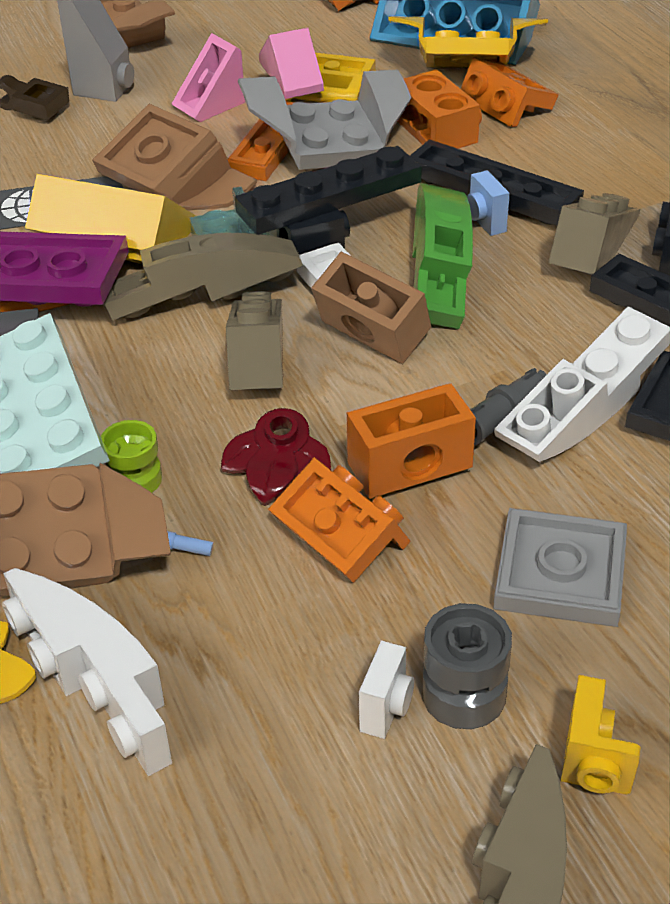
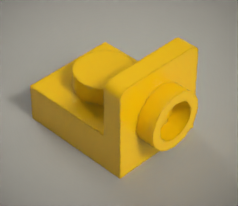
[561,675,641,795]

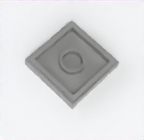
[493,508,627,627]

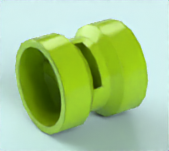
[101,420,162,493]

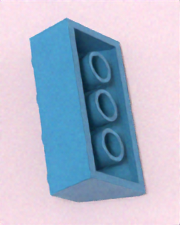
[370,0,540,65]

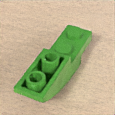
[412,183,473,329]

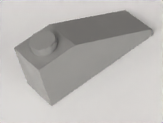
[57,0,134,102]

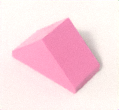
[259,28,324,99]
[171,33,245,122]

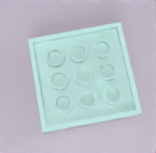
[0,313,110,474]

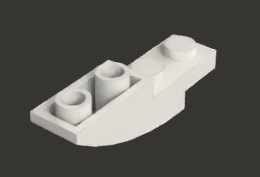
[494,307,670,462]
[2,568,172,776]

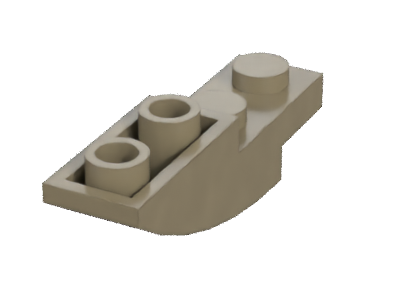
[104,233,303,321]
[473,744,567,904]

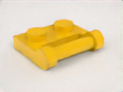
[285,52,376,103]

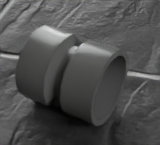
[422,603,512,730]

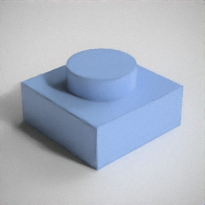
[467,170,509,236]

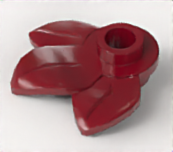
[221,408,331,506]

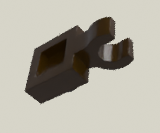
[0,75,70,120]

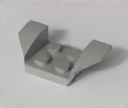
[238,69,411,170]

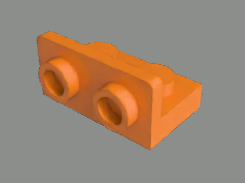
[461,57,559,127]
[268,457,411,583]

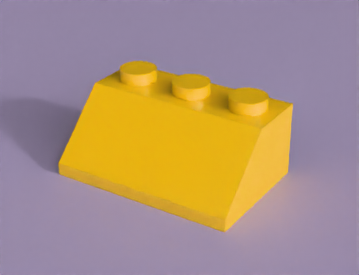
[25,174,197,264]

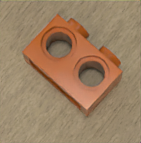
[397,69,482,149]

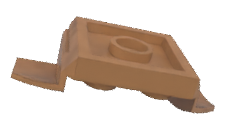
[100,0,175,48]
[92,103,257,210]
[0,462,171,596]

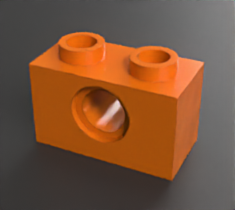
[346,383,476,499]

